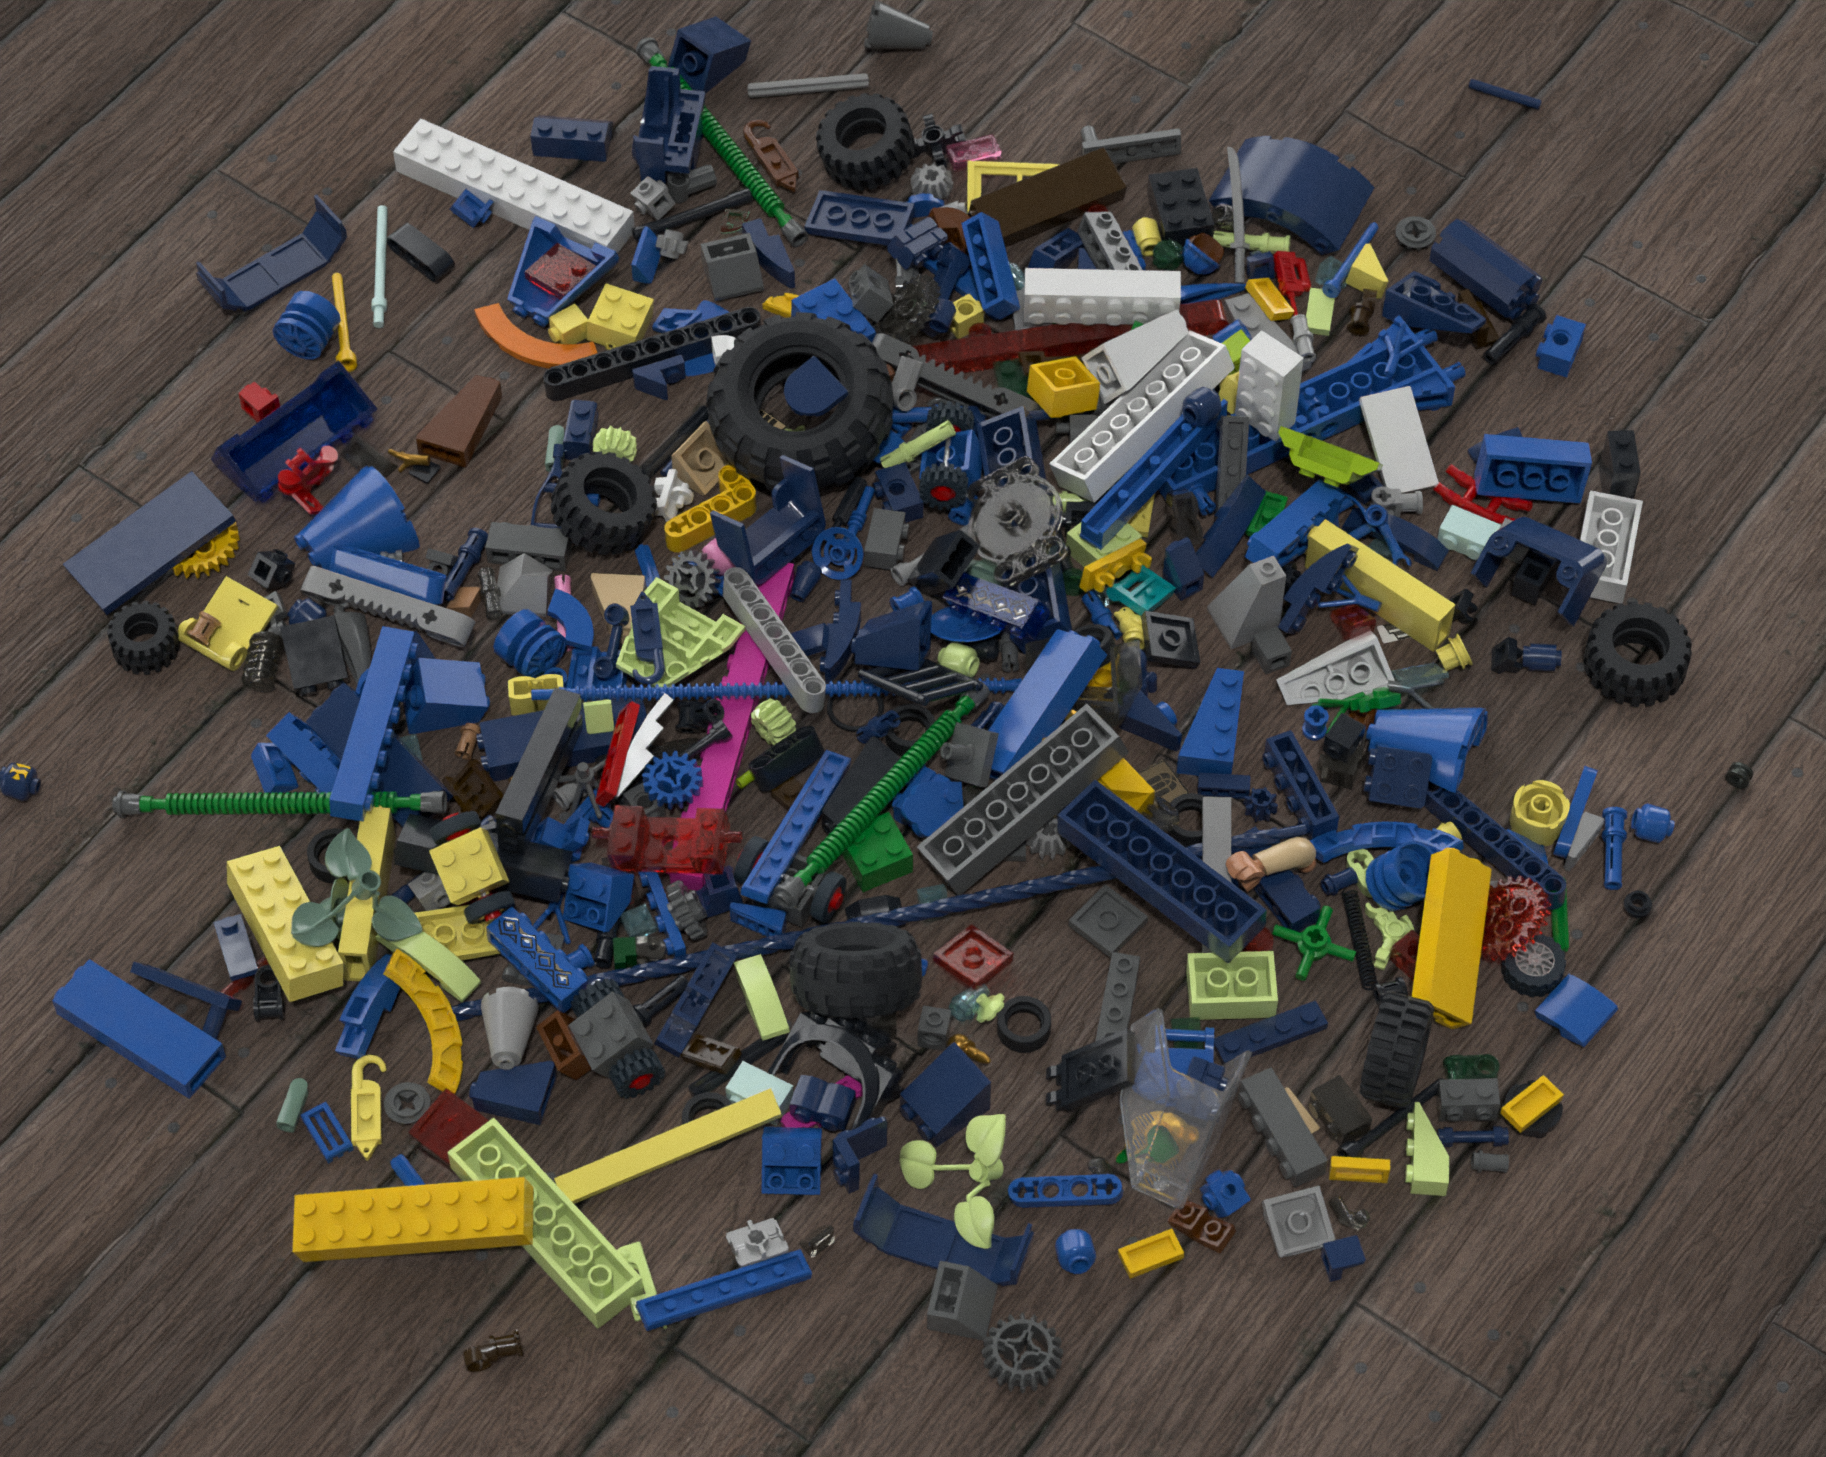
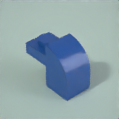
[531,817,590,862]

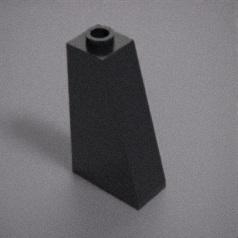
[821,736,907,835]

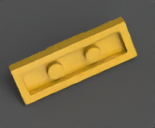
[1079,538,1152,593]

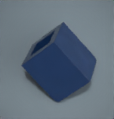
[1321,1235,1366,1282]

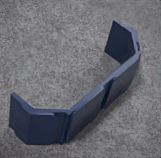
[196,194,347,312]
[853,1174,1034,1286]

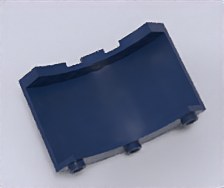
[1208,136,1375,255]

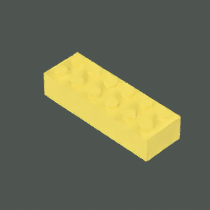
[227,846,343,1002]

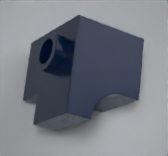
[696,865,744,919]

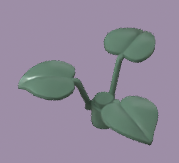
[291,828,423,947]

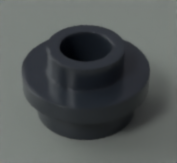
[1623,890,1652,918]

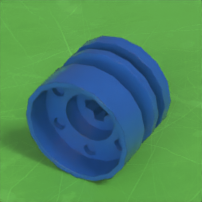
[273,291,341,360]
[493,609,566,678]
[1366,841,1434,911]

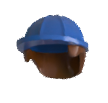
[1182,233,1224,274]

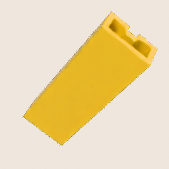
[1412,848,1492,1030]

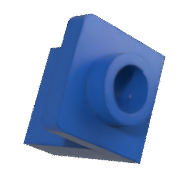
[449,189,494,228]

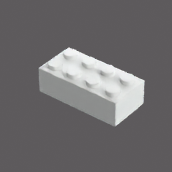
[1235,330,1304,441]
[1580,491,1643,603]

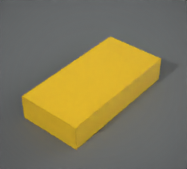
[1245,277,1294,321]
[1501,1075,1564,1133]
[1329,1156,1390,1183]
[1118,1229,1184,1279]

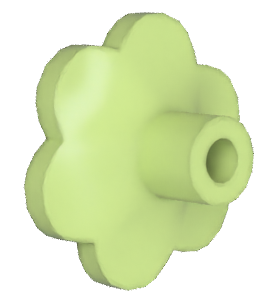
[976,993,1005,1023]

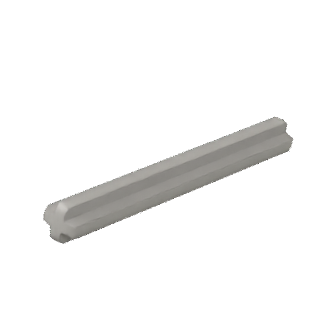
[747,73,869,98]

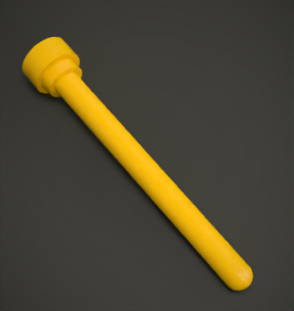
[332,273,357,372]

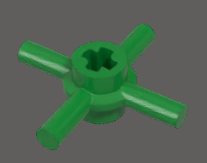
[1272,906,1356,981]

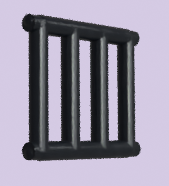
[858,658,983,706]

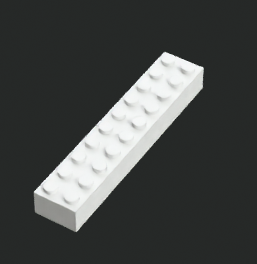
[393,118,635,254]

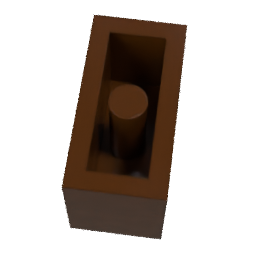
[536,1010,592,1080]

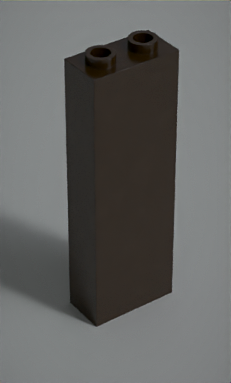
[968,147,1127,248]

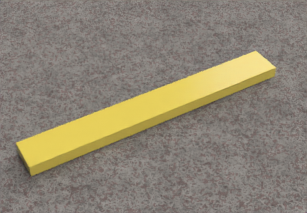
[554,1088,783,1204]

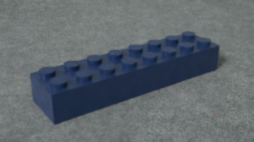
[1058,780,1267,964]

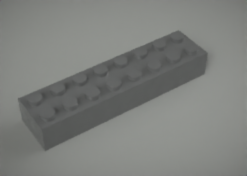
[917,704,1129,895]

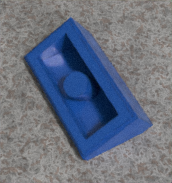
[631,227,661,284]
[251,743,299,793]

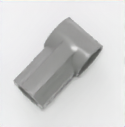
[891,356,923,411]

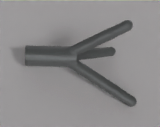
[1387,679,1445,709]

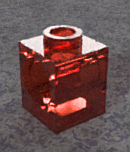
[1390,930,1420,981]

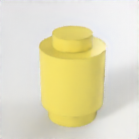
[1133,217,1162,256]

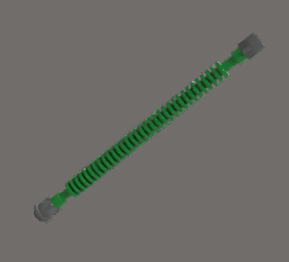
[635,37,808,247]
[773,680,990,909]
[112,791,447,818]

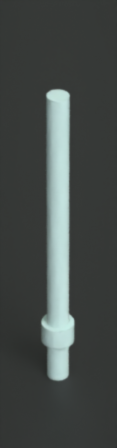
[371,205,387,328]

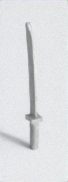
[1227,146,1250,284]

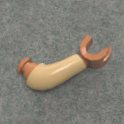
[1226,837,1316,892]

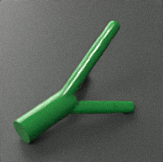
[1312,692,1365,734]

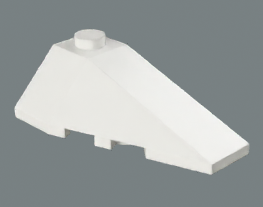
[1276,631,1395,705]

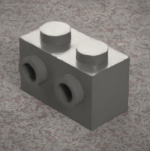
[864,508,910,570]
[1436,1078,1500,1122]

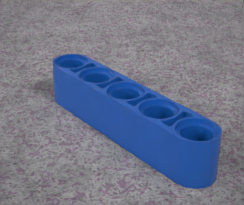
[329,545,446,604]

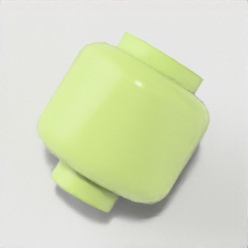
[938,642,980,677]

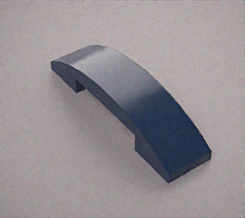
[1342,508,1449,571]

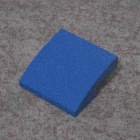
[567,646,628,700]
[1535,974,1618,1047]

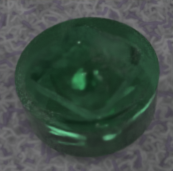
[1063,568,1084,596]

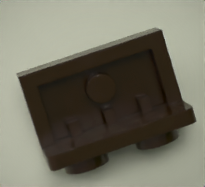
[1457,289,1500,349]
[442,758,504,821]

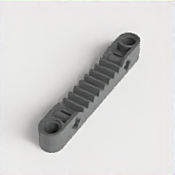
[872,333,1040,419]

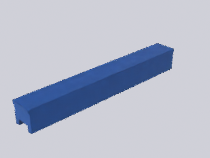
[1080,399,1228,550]

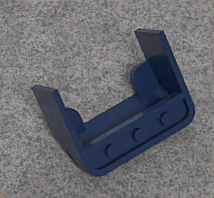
[710,455,826,585]
[1471,517,1607,627]

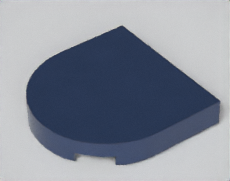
[784,356,849,417]

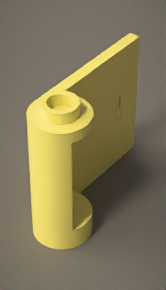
[178,576,279,671]

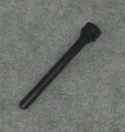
[617,718,733,805]
[1337,1078,1445,1158]

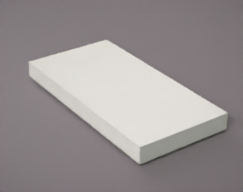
[1359,386,1438,494]

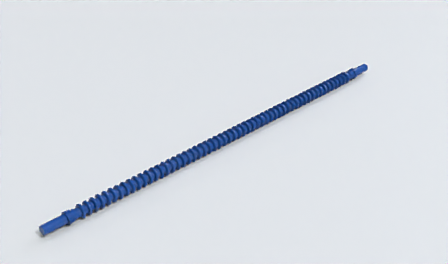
[531,677,1022,702]

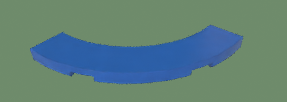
[1309,822,1464,863]

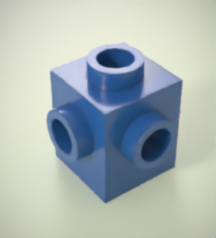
[1199,1169,1251,1218]

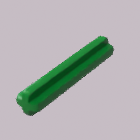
[1550,877,1569,953]

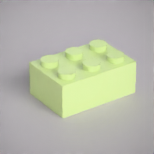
[1186,951,1278,1020]

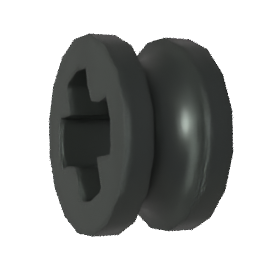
[1725,762,1754,789]

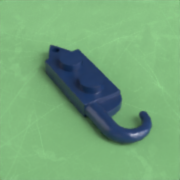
[630,591,665,684]

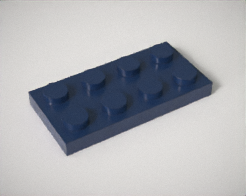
[804,190,916,245]

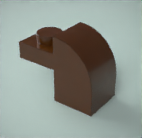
[928,207,970,256]

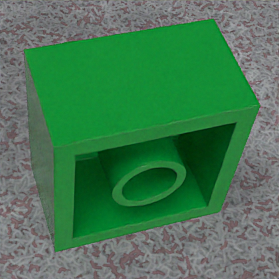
[842,812,913,892]

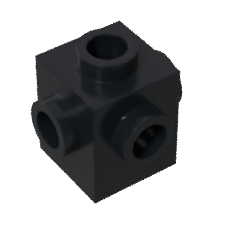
[248,549,296,589]

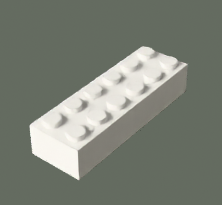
[1024,268,1181,326]

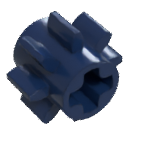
[1243,787,1278,822]

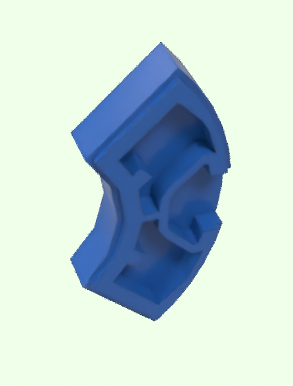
[547,588,594,651]

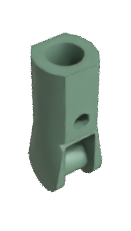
[545,425,565,472]
[276,1078,308,1133]

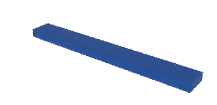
[741,750,851,904]

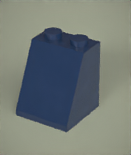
[668,16,751,94]
[851,601,932,671]
[899,1042,991,1148]

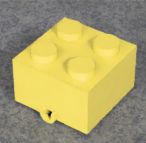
[587,284,654,350]

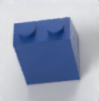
[403,658,490,734]

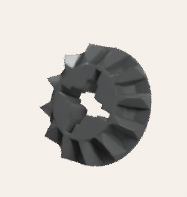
[1395,216,1436,251]
[384,1082,430,1126]

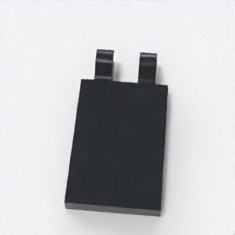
[1046,1029,1135,1111]

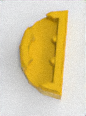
[763,293,798,318]

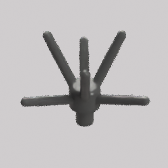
[558,759,617,819]

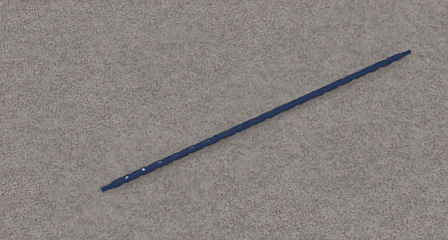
[424,824,1307,1025]

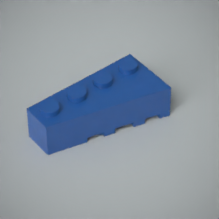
[1245,479,1345,567]
[1176,668,1244,776]
[266,712,357,821]

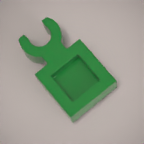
[1350,687,1401,713]

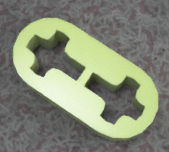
[1346,849,1374,898]

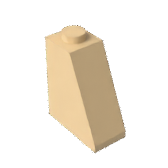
[591,573,646,644]

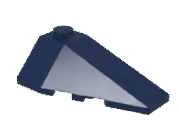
[1382,271,1486,333]

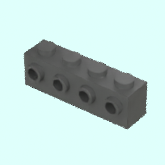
[1077,212,1143,271]
[1238,1067,1328,1187]

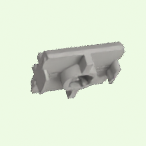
[726,1218,789,1268]

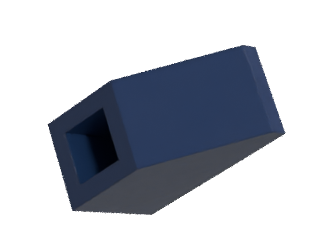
[1163,537,1204,601]

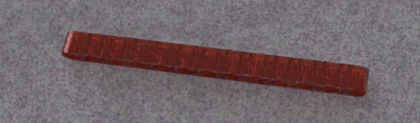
[908,300,1229,375]

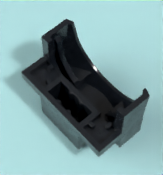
[768,1011,904,1130]

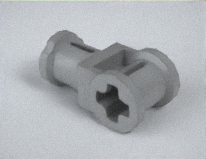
[1369,486,1423,518]

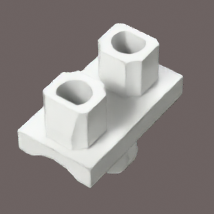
[654,469,694,522]

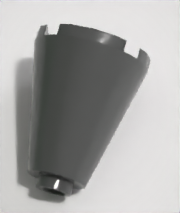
[864,0,933,49]

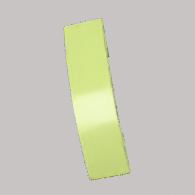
[375,931,481,1003]

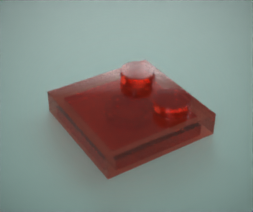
[525,242,596,300]
[933,924,1014,990]
[408,1088,489,1167]

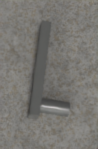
[1080,126,1181,164]
[1215,415,1249,521]

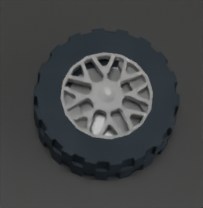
[1501,932,1566,998]

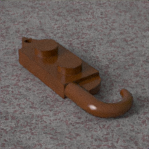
[743,119,799,192]

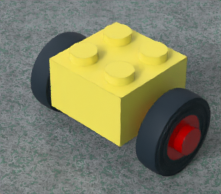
[429,811,515,924]

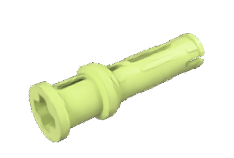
[1213,230,1291,254]

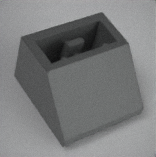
[701,233,764,301]
[927,1261,998,1341]

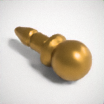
[947,1034,991,1064]

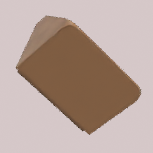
[447,587,482,618]

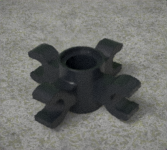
[913,113,966,168]

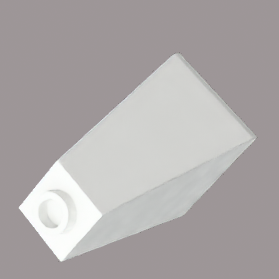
[1081,309,1189,404]

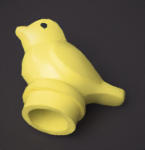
[1114,607,1145,649]

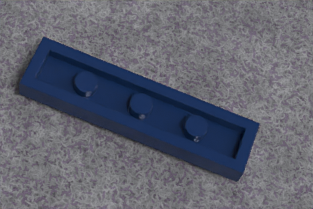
[1214,1000,1328,1067]

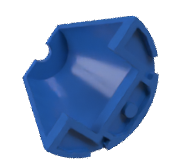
[507,216,619,327]
[294,466,420,570]
[1366,707,1488,793]

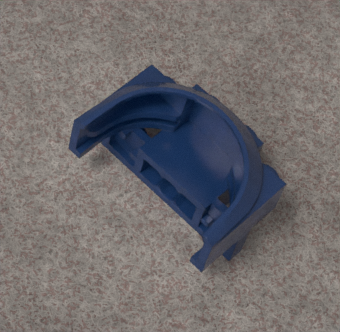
[632,66,706,184]

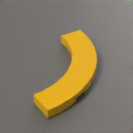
[383,949,463,1097]

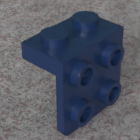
[1363,742,1432,808]
[833,1116,888,1194]

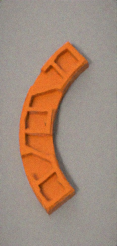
[474,303,597,369]

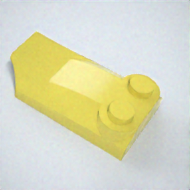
[415,905,502,960]

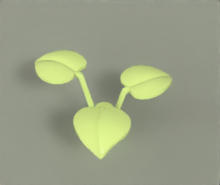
[900,1114,1006,1249]

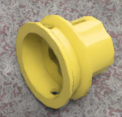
[1436,633,1473,672]

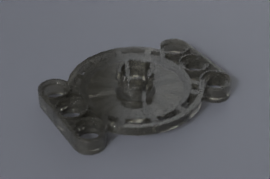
[967,456,1068,588]

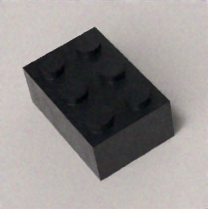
[1147,168,1214,251]

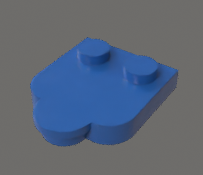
[901,782,963,838]

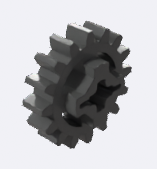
[664,550,721,608]
[666,880,708,940]

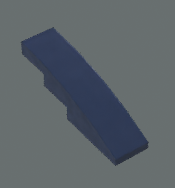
[1196,475,1266,578]
[654,942,737,1058]

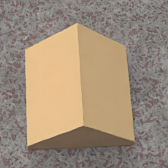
[672,421,733,496]

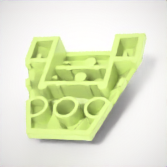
[616,577,745,687]

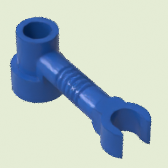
[1365,504,1412,566]

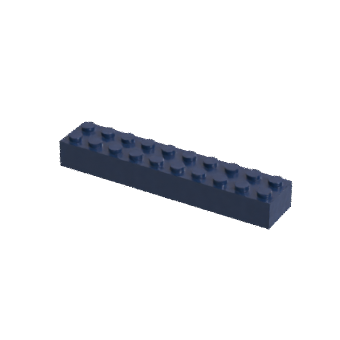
[976,406,1072,654]

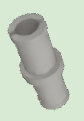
[1291,314,1316,364]

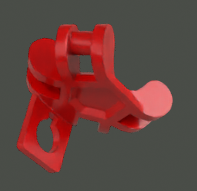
[278,446,338,515]

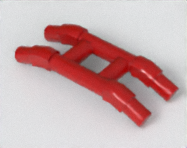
[1433,464,1533,525]

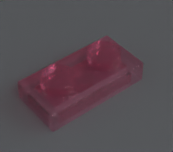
[946,134,1001,170]

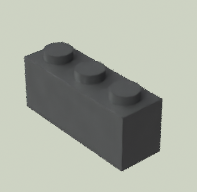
[485,522,572,572]

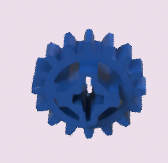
[643,751,703,809]

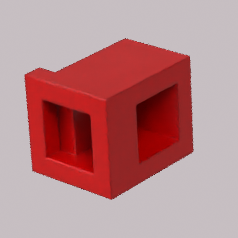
[238,382,281,426]

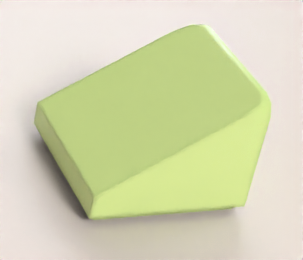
[583,699,614,734]

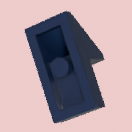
[632,355,686,400]

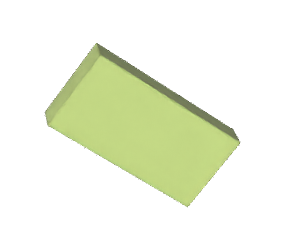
[1306,288,1335,336]

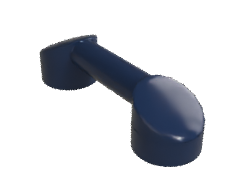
[593,603,629,679]

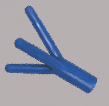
[1384,322,1425,377]
[1318,574,1382,612]
[532,893,571,944]

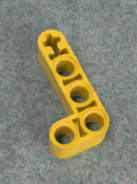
[664,465,757,552]

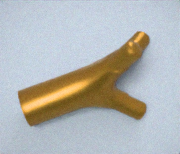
[388,449,430,473]

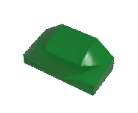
[1245,491,1288,536]

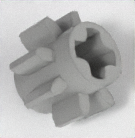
[656,229,688,259]

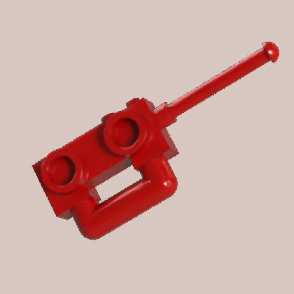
[1273,251,1311,316]

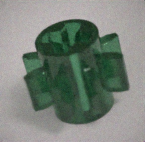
[1153,239,1183,271]

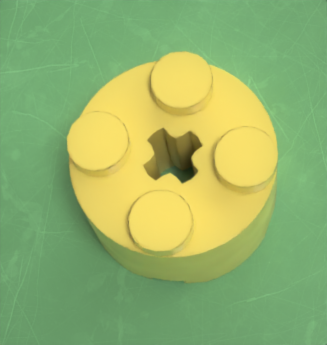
[1510,780,1570,846]

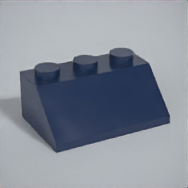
[530,115,614,162]

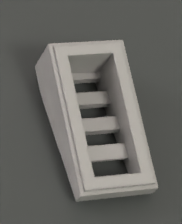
[1563,812,1605,872]

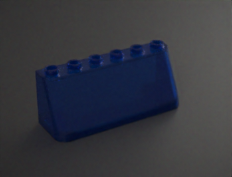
[211,360,378,502]

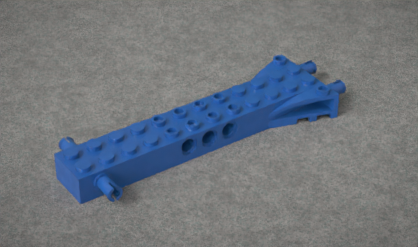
[1158,315,1466,515]

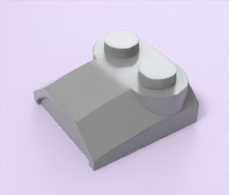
[1262,1186,1335,1258]

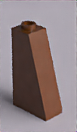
[416,375,502,468]

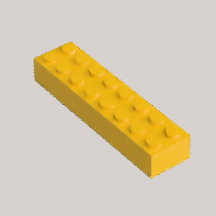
[293,1177,534,1262]

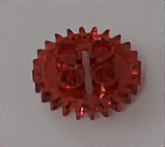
[1481,875,1551,961]

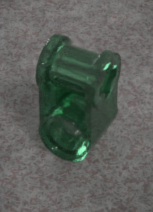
[1442,1054,1500,1080]

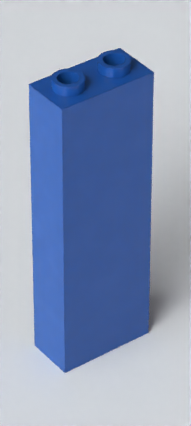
[989,629,1107,780]
[52,959,226,1099]

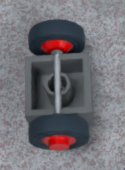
[734,836,846,928]

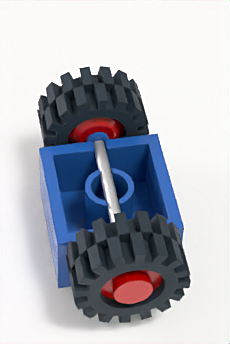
[919,401,982,510]

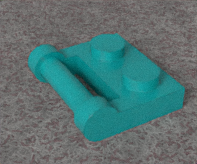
[1106,565,1176,616]

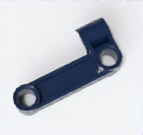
[910,243,971,338]

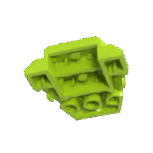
[1278,426,1383,487]

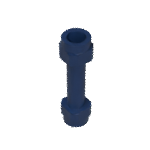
[1437,1126,1509,1147]

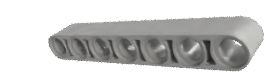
[723,567,826,713]

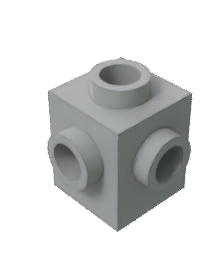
[630,176,675,221]
[408,872,451,911]

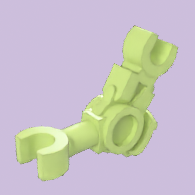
[1365,903,1415,970]

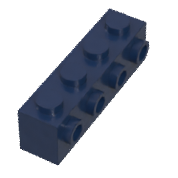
[1262,730,1339,840]

